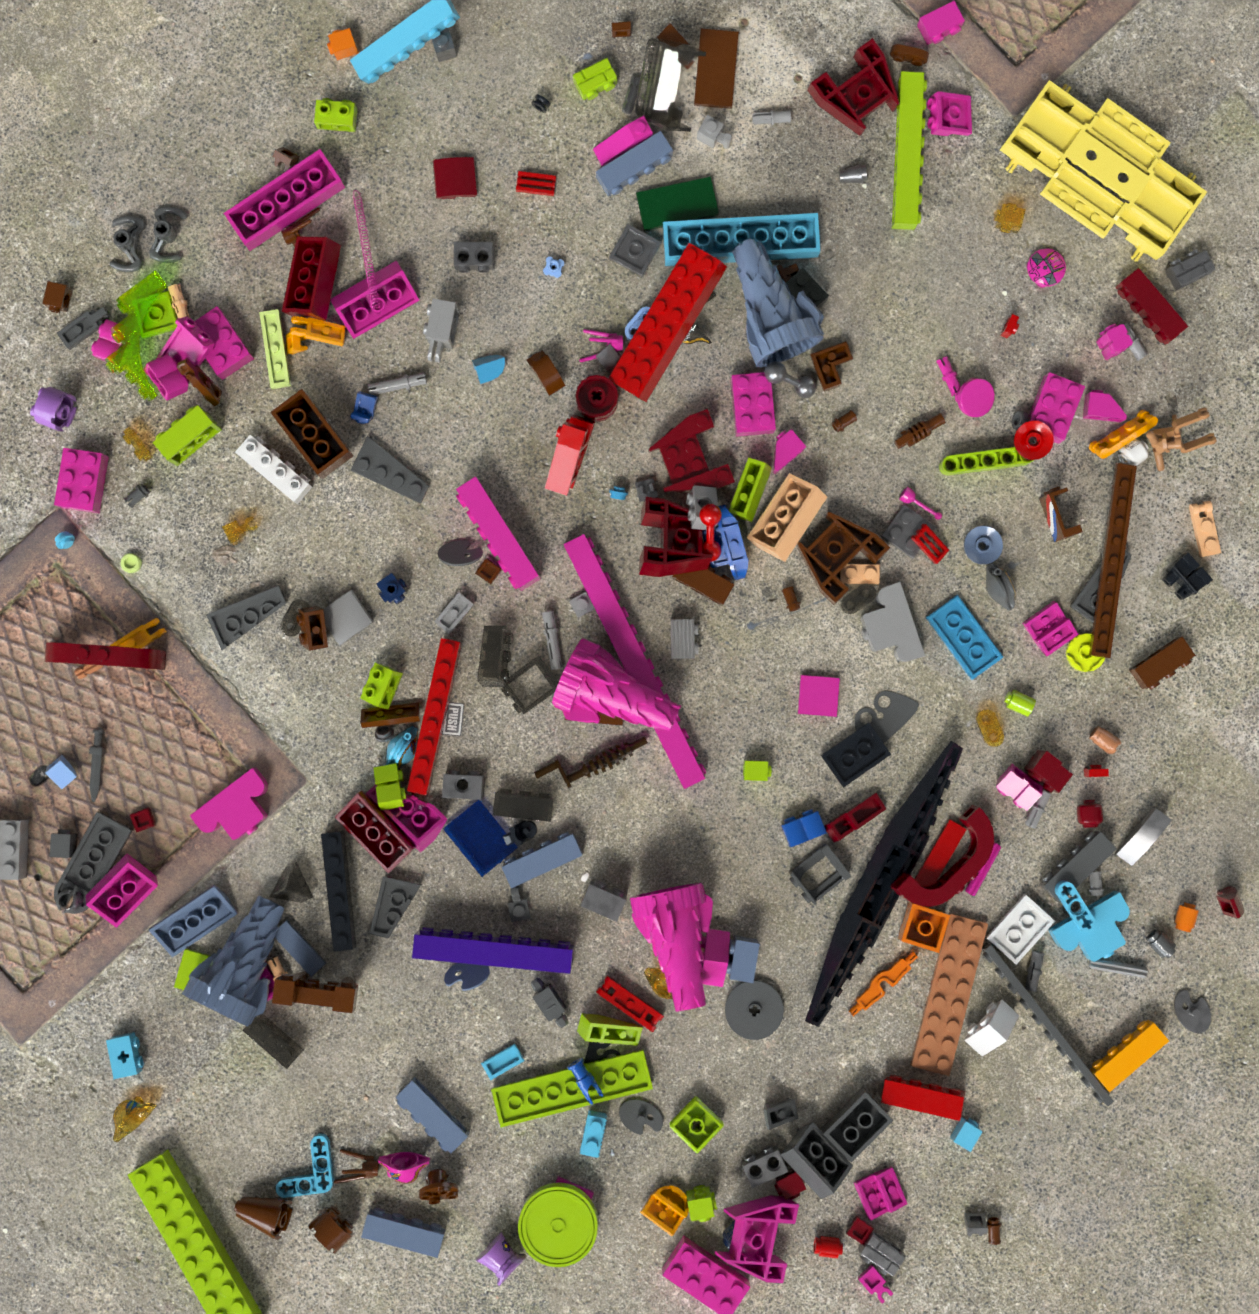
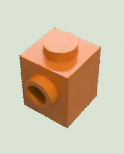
[327,28,359,60]

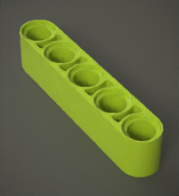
[939,447,1034,476]

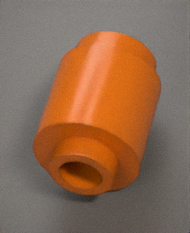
[1174,902,1199,933]

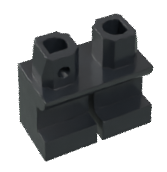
[1162,552,1213,600]

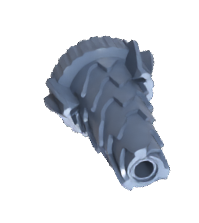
[732,239,824,368]
[182,896,284,1027]

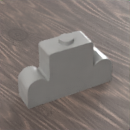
[860,582,925,662]

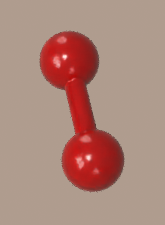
[699,504,722,562]

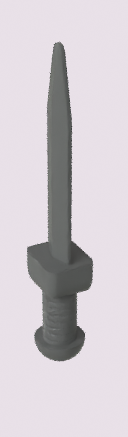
[89,727,105,802]

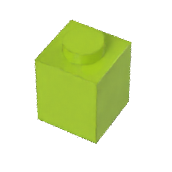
[743,760,772,781]

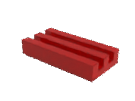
[516,171,556,197]
[911,524,949,564]

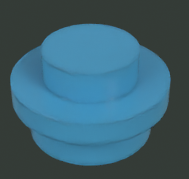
[609,486,629,500]

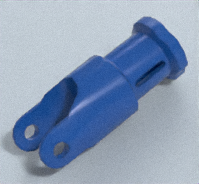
[567,1058,603,1105]

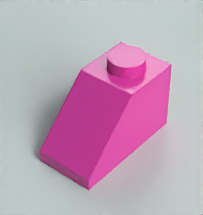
[1083,390,1127,423]
[773,429,806,474]

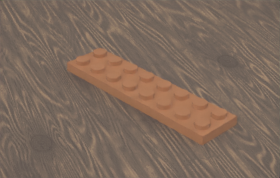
[910,913,988,1076]

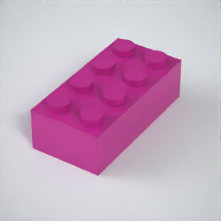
[662,1235,750,1314]

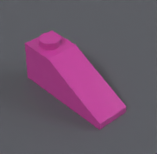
[593,116,653,166]

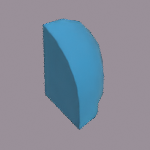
[472,355,505,384]

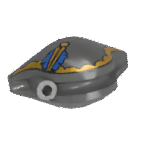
[986,563,1016,611]

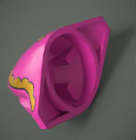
[378,1152,430,1184]

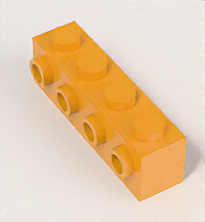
[1090,1020,1169,1092]

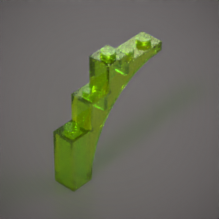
[104,270,168,402]

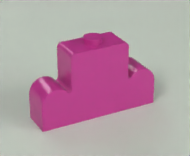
[190,768,268,840]

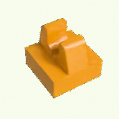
[286,333,308,355]

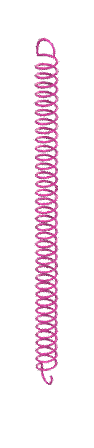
[353,190,381,315]

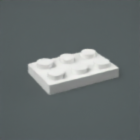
[985,894,1055,965]

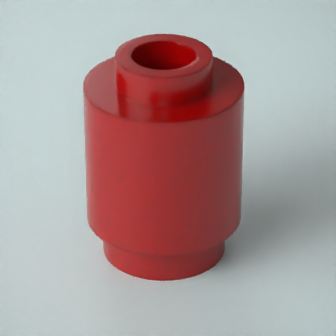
[813,1236,843,1259]

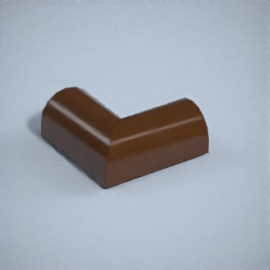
[810,341,853,391]

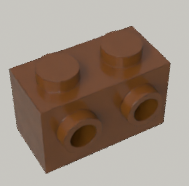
[296,606,328,651]

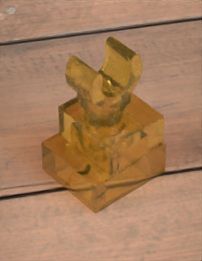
[222,517,259,546]

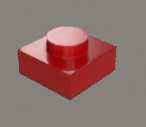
[1000,314,1019,338]
[1084,765,1109,777]

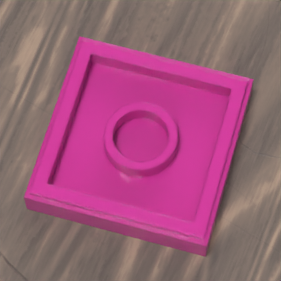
[797,675,840,717]

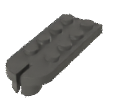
[54,811,133,914]

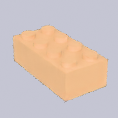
[747,473,827,562]

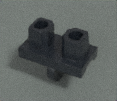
[503,820,537,846]

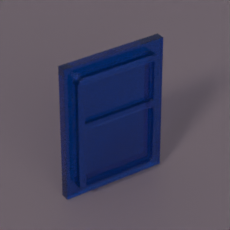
[443,800,518,877]

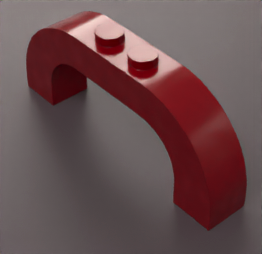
[44,642,166,670]
[890,805,994,907]

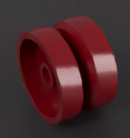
[575,375,618,422]

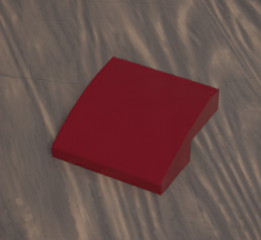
[433,157,477,199]

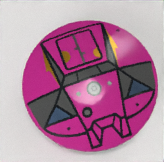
[1027,249,1066,288]

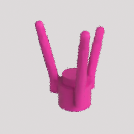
[579,329,623,362]

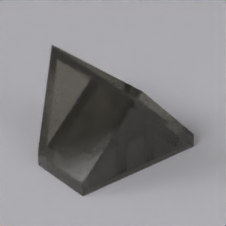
[270,862,313,903]

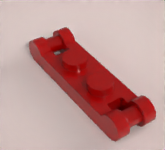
[596,975,664,1032]

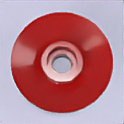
[1014,421,1054,460]

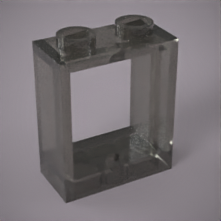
[501,656,559,715]

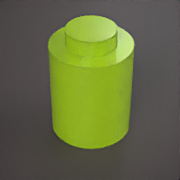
[1004,690,1036,717]

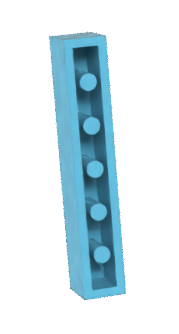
[350,0,460,84]

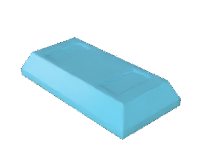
[481,1044,525,1080]

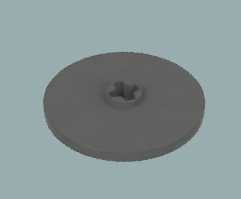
[725,980,784,1040]

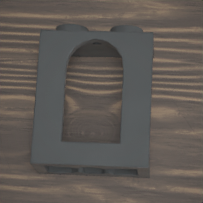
[789,844,851,905]

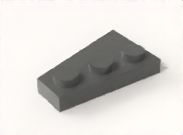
[369,876,422,938]

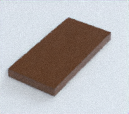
[694,28,739,109]

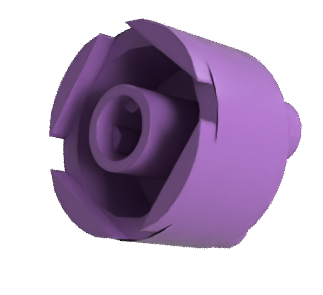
[30,387,77,432]

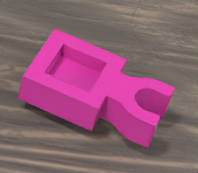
[857,1265,893,1304]

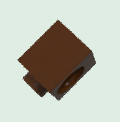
[42,281,73,314]

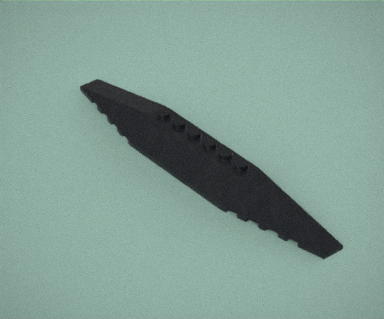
[805,741,963,1027]

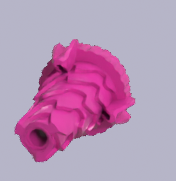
[552,638,681,731]
[630,883,713,1012]

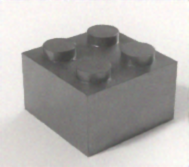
[581,880,627,922]

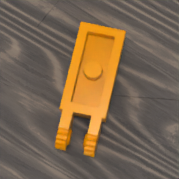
[290,316,346,346]
[110,618,167,648]

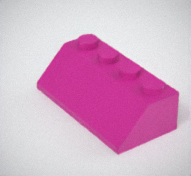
[330,261,420,339]

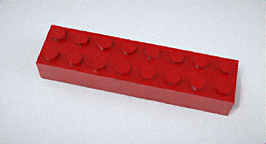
[608,243,727,402]

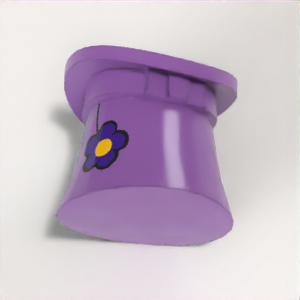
[476,1232,527,1286]

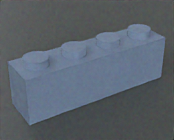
[596,131,673,197]
[502,832,583,888]
[395,1077,470,1153]
[361,1208,446,1258]

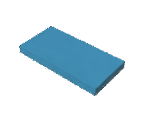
[926,595,1003,680]

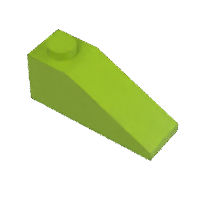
[577,1013,643,1046]

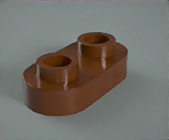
[890,44,929,66]

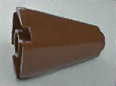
[234,1197,292,1240]

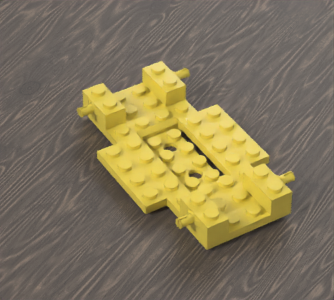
[1000,80,1207,262]

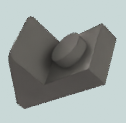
[763,1099,799,1130]

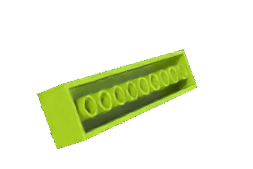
[127,1149,262,1314]

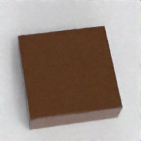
[611,21,631,38]
[475,558,502,585]

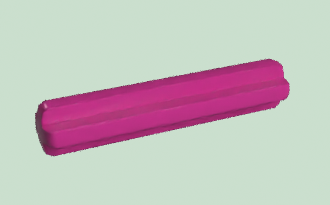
[965,842,1001,896]

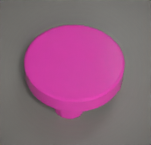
[955,377,995,417]

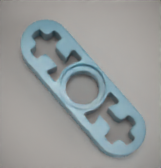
[1055,880,1096,933]

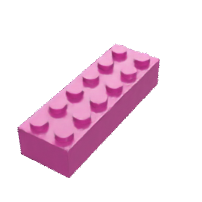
[223,149,345,251]
[456,476,540,591]

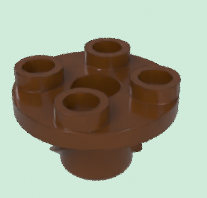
[419,1169,459,1205]

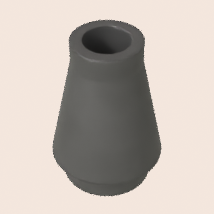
[839,164,868,183]

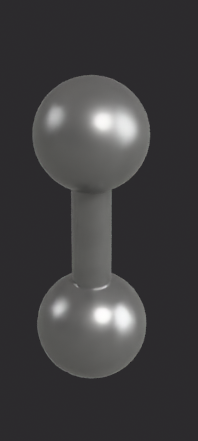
[765,362,817,398]

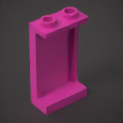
[143,316,215,376]

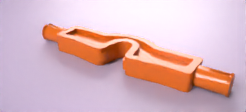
[848,951,918,1017]

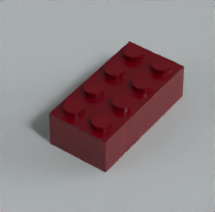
[282,236,341,320]

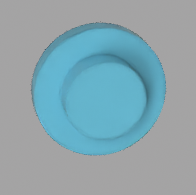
[55,531,75,549]

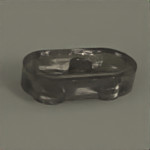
[840,584,876,614]
[280,599,310,637]

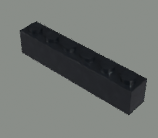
[321,830,357,952]

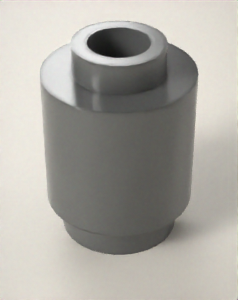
[1146,929,1176,958]

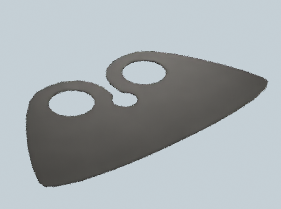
[855,691,919,743]

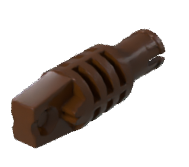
[894,413,946,449]

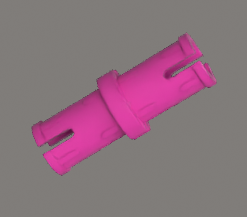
[936,356,961,397]

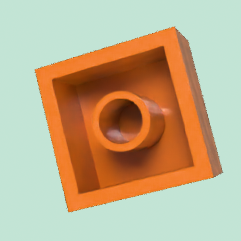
[898,902,950,953]

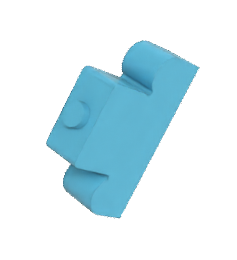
[1048,891,1130,962]

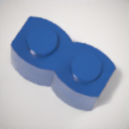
[780,809,827,848]

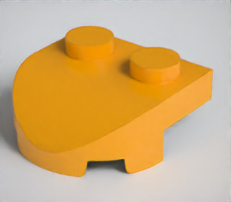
[640,1186,689,1236]

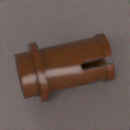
[831,410,857,433]
[781,586,801,612]
[987,1217,1002,1245]

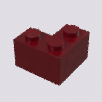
[1024,750,1073,793]

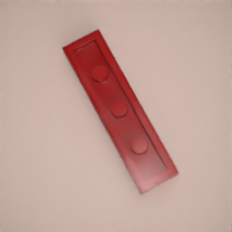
[914,819,967,887]

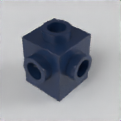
[376,573,407,605]

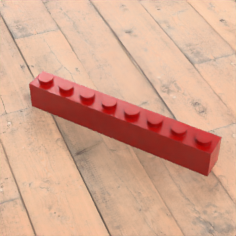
[407,638,462,795]

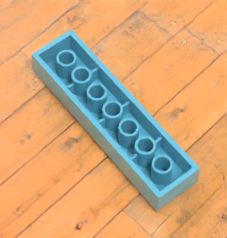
[663,213,820,266]

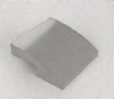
[323,590,374,645]

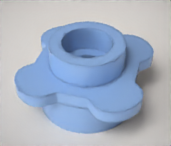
[543,256,564,278]

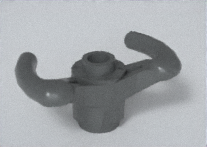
[149,206,188,263]
[109,215,145,272]

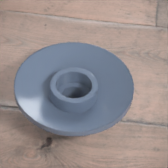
[964,526,1003,565]

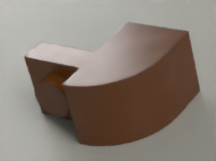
[526,350,565,396]

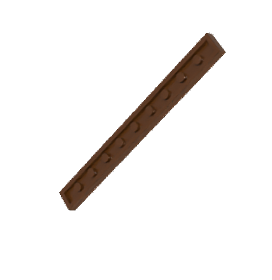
[1089,463,1137,658]

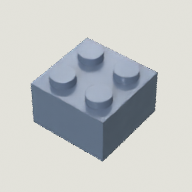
[726,935,760,983]

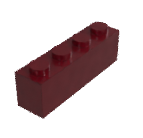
[1116,268,1189,345]

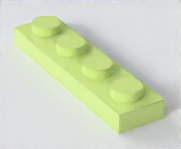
[259,309,291,389]

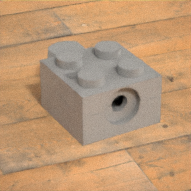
[423,298,460,363]

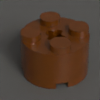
[308,1205,354,1254]

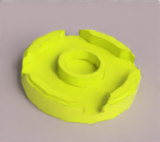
[1066,633,1105,672]

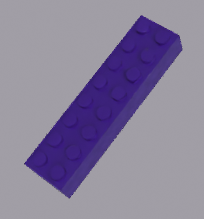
[412,927,574,974]

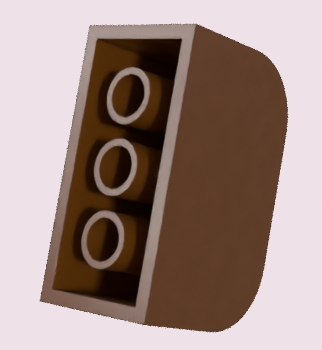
[270,389,354,479]

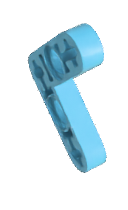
[276,1133,334,1198]

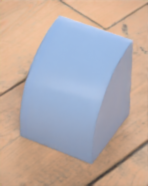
[45,755,77,789]

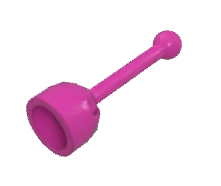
[899,486,942,520]

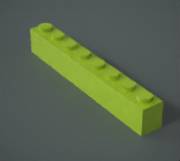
[892,71,927,230]

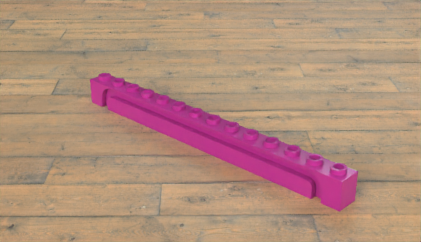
[563,534,706,789]

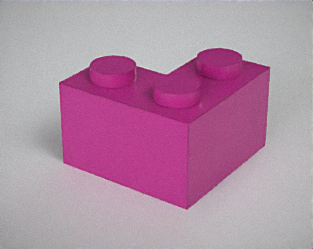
[700,929,730,987]

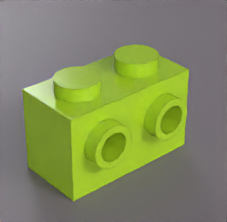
[314,98,357,132]
[360,663,403,709]
[686,1185,717,1222]

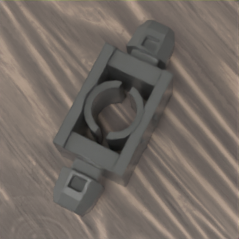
[531,977,569,1028]

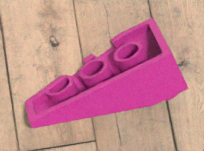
[366,784,447,853]

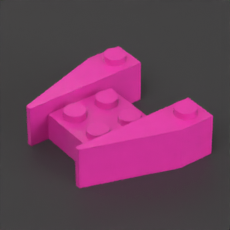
[715,1195,799,1283]

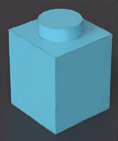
[950,1117,983,1152]

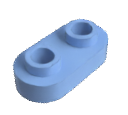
[625,307,650,341]

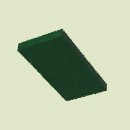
[636,176,719,231]

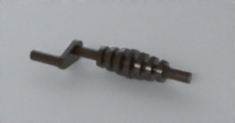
[534,736,648,789]

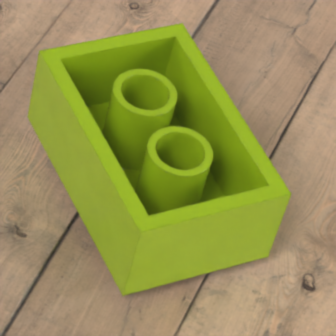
[152,405,222,467]

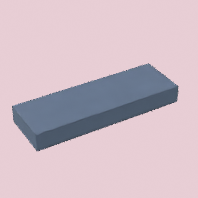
[275,920,327,977]

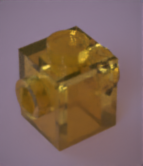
[993,203,1026,233]

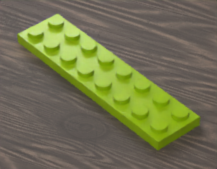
[491,1049,653,1128]

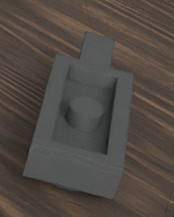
[57,307,111,350]

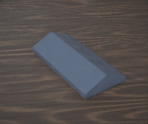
[149,885,238,958]

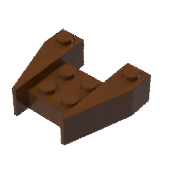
[796,512,890,605]
[272,971,358,1013]

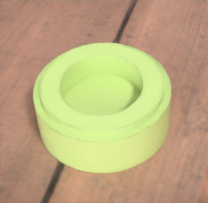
[121,553,142,573]

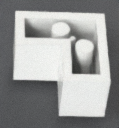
[965,999,1019,1056]

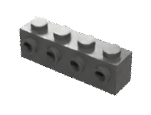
[1040,831,1117,903]

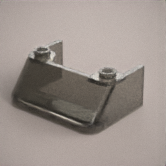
[635,38,706,132]

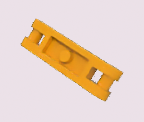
[1089,410,1158,459]

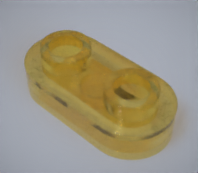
[122,426,153,462]
[976,709,1004,747]

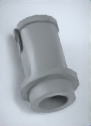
[1088,871,1105,896]

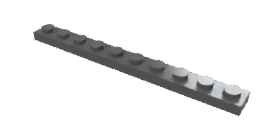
[982,943,1114,1106]

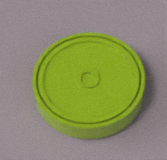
[518,1183,598,1267]

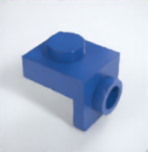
[350,391,378,424]

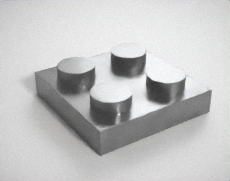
[609,224,661,277]
[881,505,936,559]

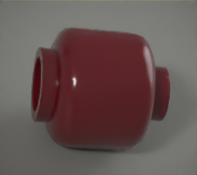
[1077,800,1103,828]

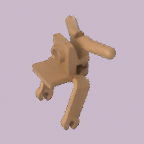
[1146,408,1217,471]

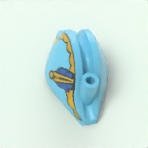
[386,726,418,768]

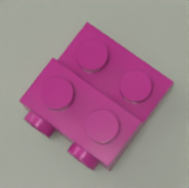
[927,91,972,136]

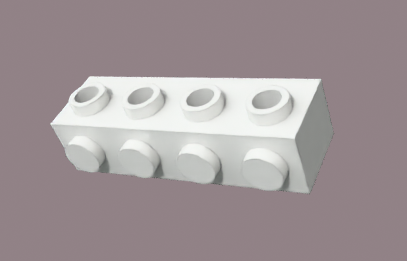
[235,435,312,504]

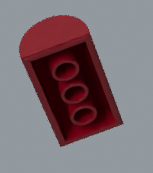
[335,790,416,874]

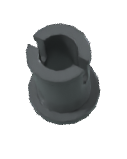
[124,484,150,508]

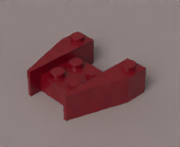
[807,38,900,136]
[648,409,735,492]
[639,497,713,577]

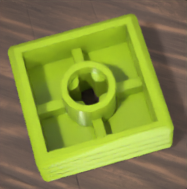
[669,1096,724,1153]

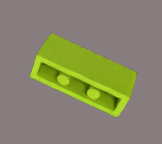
[729,457,772,522]

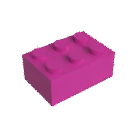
[195,306,254,380]
[730,372,776,437]
[1029,372,1085,444]
[54,448,109,514]
[85,854,158,928]

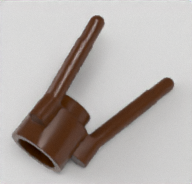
[281,208,326,247]
[334,1149,379,1184]

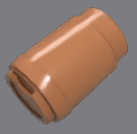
[1089,726,1121,754]

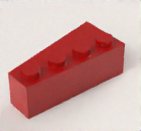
[881,1075,966,1121]

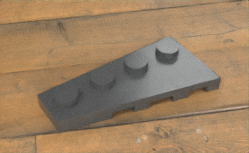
[351,436,429,504]
[1070,550,1132,623]
[206,585,287,650]

